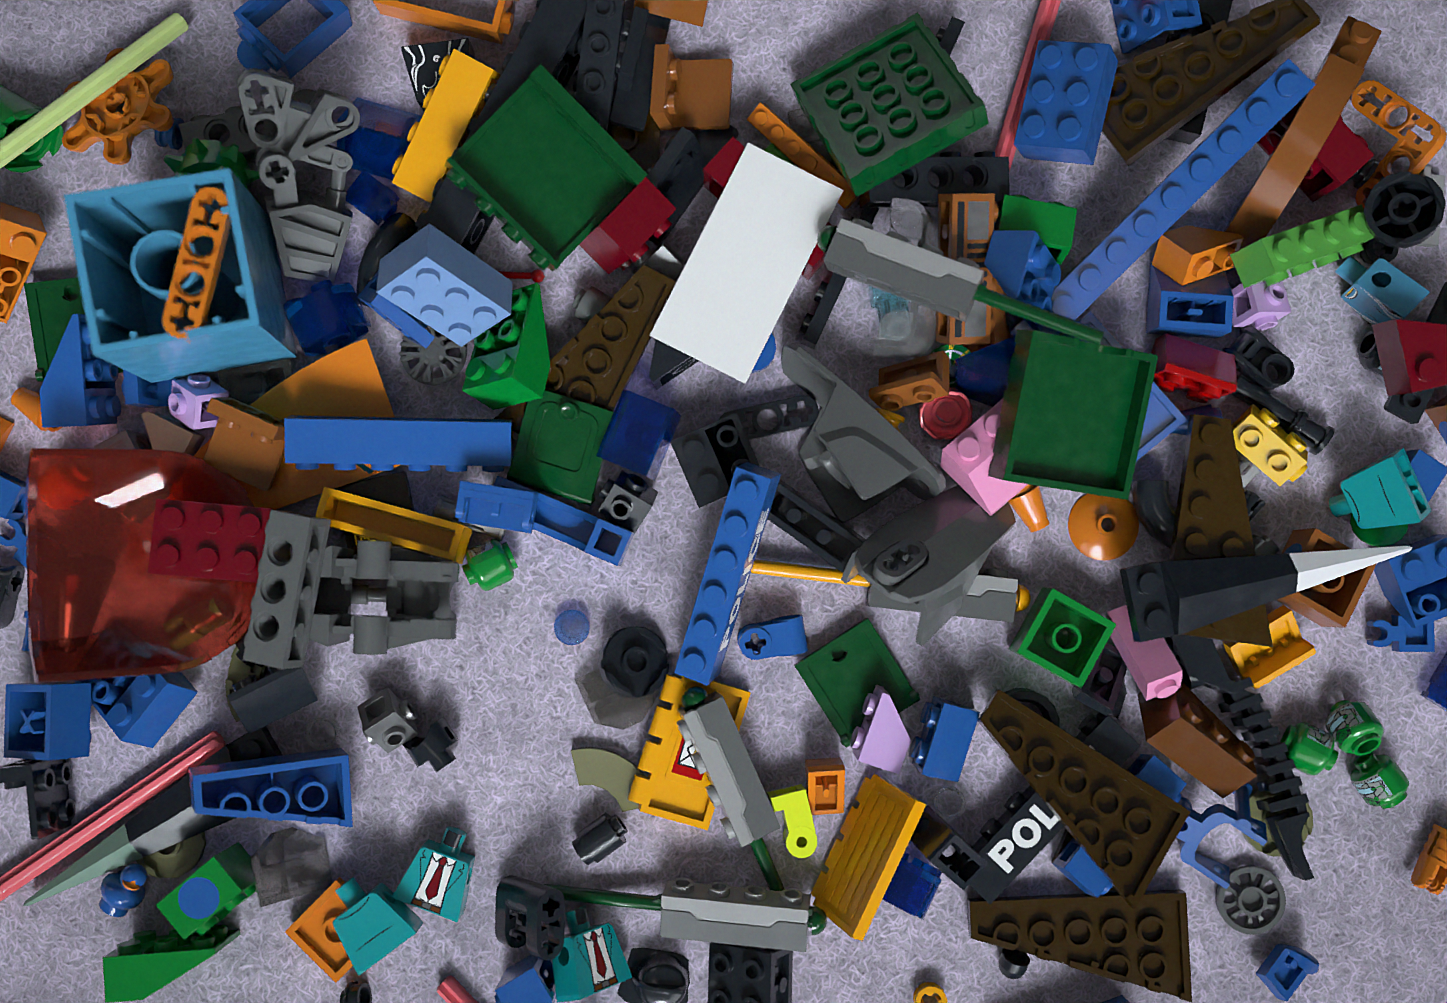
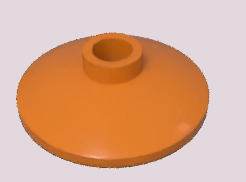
[1068,494,1139,560]

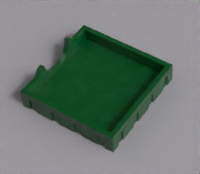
[790,12,989,197]
[988,329,1158,500]

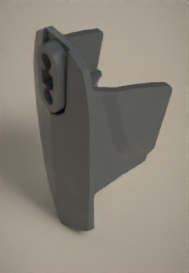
[781,342,946,523]
[841,485,1016,646]

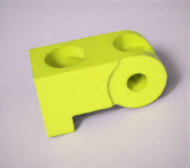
[767,784,817,858]

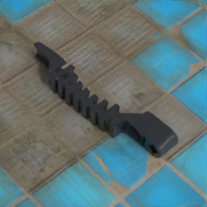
[1164,634,1314,881]

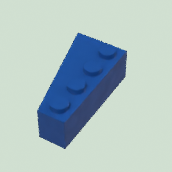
[189,748,353,827]

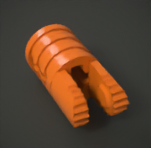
[1410,823,1447,895]

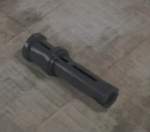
[1231,373,1335,455]

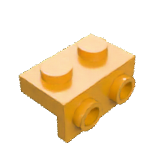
[1222,605,1316,689]

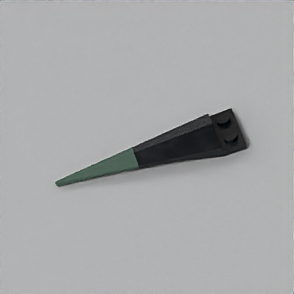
[23,726,283,906]

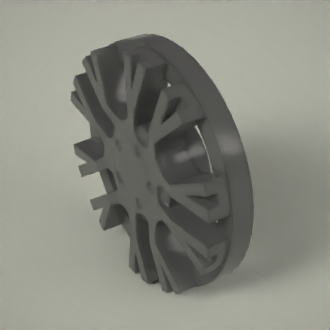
[399,326,467,385]
[1216,865,1286,935]

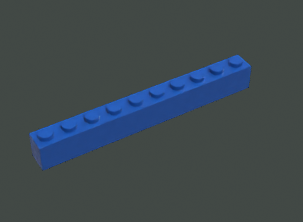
[1010,58,1316,339]

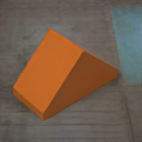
[805,757,845,815]

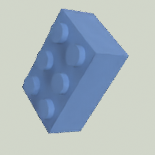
[376,224,513,347]

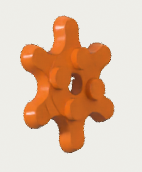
[62,48,174,165]

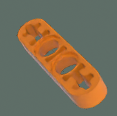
[163,187,231,342]

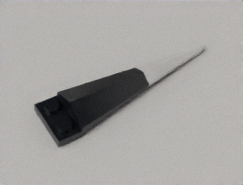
[1119,546,1412,642]

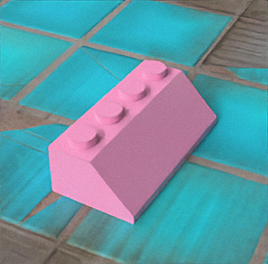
[940,399,1028,516]

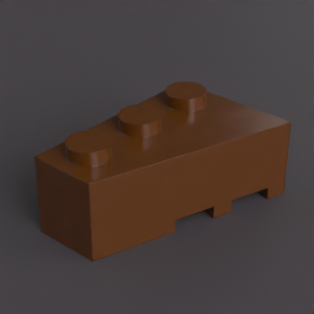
[1137,681,1258,798]

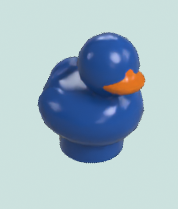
[99,864,147,917]

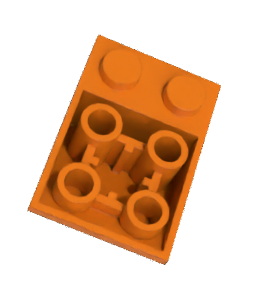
[0,202,47,323]

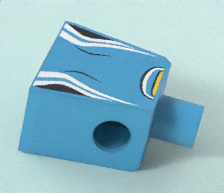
[1335,255,1430,327]

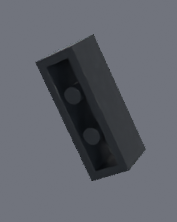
[768,479,866,572]

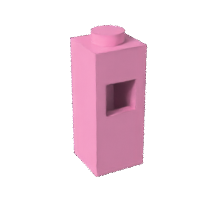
[1107,605,1183,700]

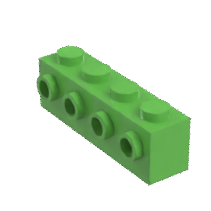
[1230,204,1374,288]

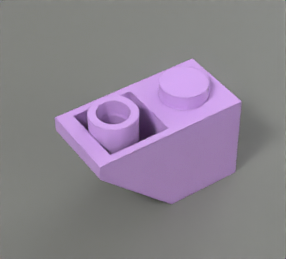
[850,685,911,774]

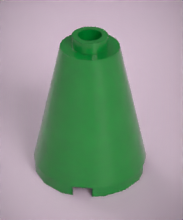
[0,84,63,173]

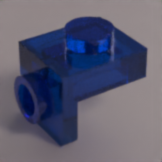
[346,169,400,226]

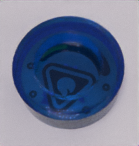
[554,609,591,645]

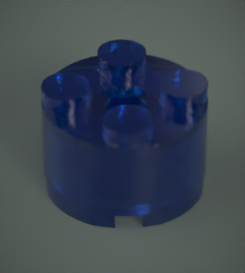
[283,280,371,356]
[882,852,942,920]

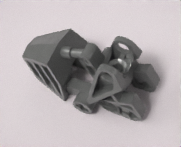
[236,68,360,285]
[276,541,459,655]

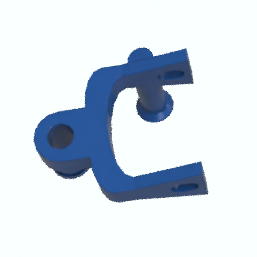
[1176,783,1267,889]

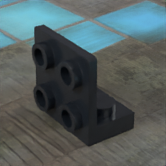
[0,759,76,840]
[708,942,793,1003]

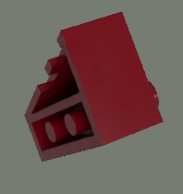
[1372,319,1447,396]

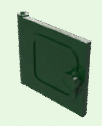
[24,277,123,382]
[507,389,617,506]
[794,618,921,748]

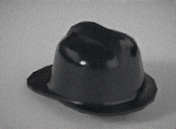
[617,948,690,1003]

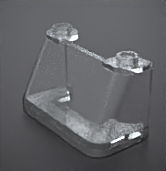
[868,198,942,361]

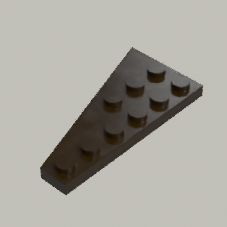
[1102,0,1320,166]
[494,265,677,440]
[1169,414,1273,647]
[977,689,1191,909]
[967,889,1192,1002]

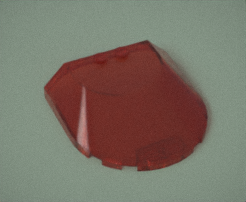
[25,448,257,683]

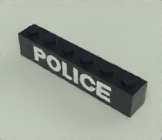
[969,712,1140,904]

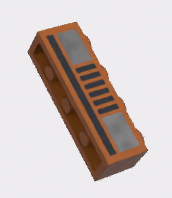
[935,193,998,345]

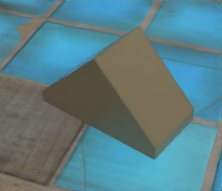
[141,411,206,483]

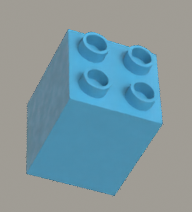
[64,168,297,383]

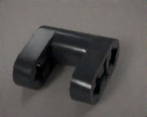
[495,875,565,960]

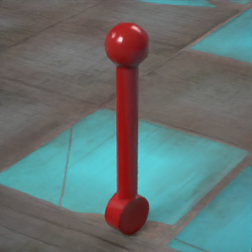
[498,269,545,283]

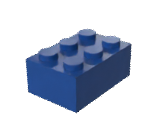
[1014,40,1118,165]

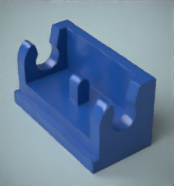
[455,481,539,534]

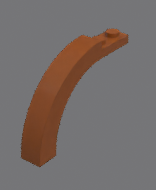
[1224,15,1382,250]

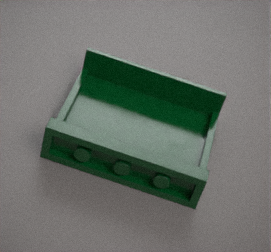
[444,64,648,272]

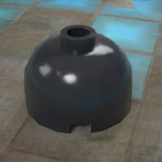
[1364,171,1446,248]

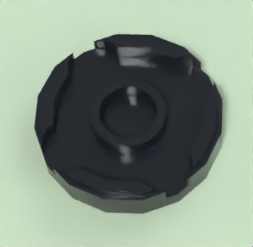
[598,626,669,699]

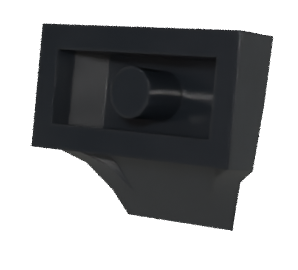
[1071,643,1128,719]

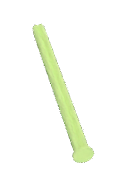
[0,13,189,169]

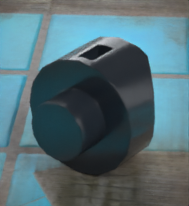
[403,717,459,772]

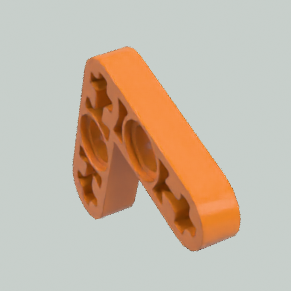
[1351,80,1447,208]

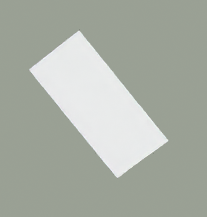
[649,143,843,384]

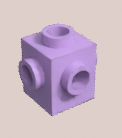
[1232,281,1291,331]
[168,374,229,430]

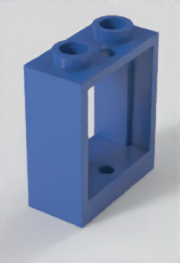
[233,0,353,79]

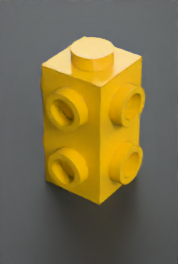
[1232,404,1308,486]

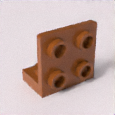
[650,44,734,131]
[203,397,285,491]

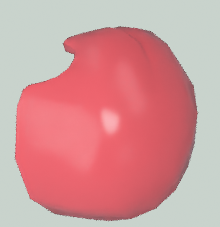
[918,387,973,440]

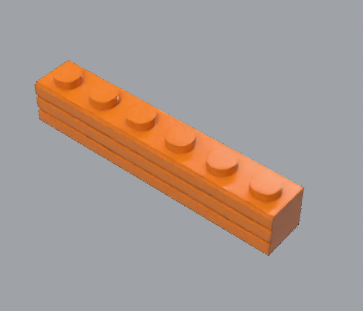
[747,102,859,209]

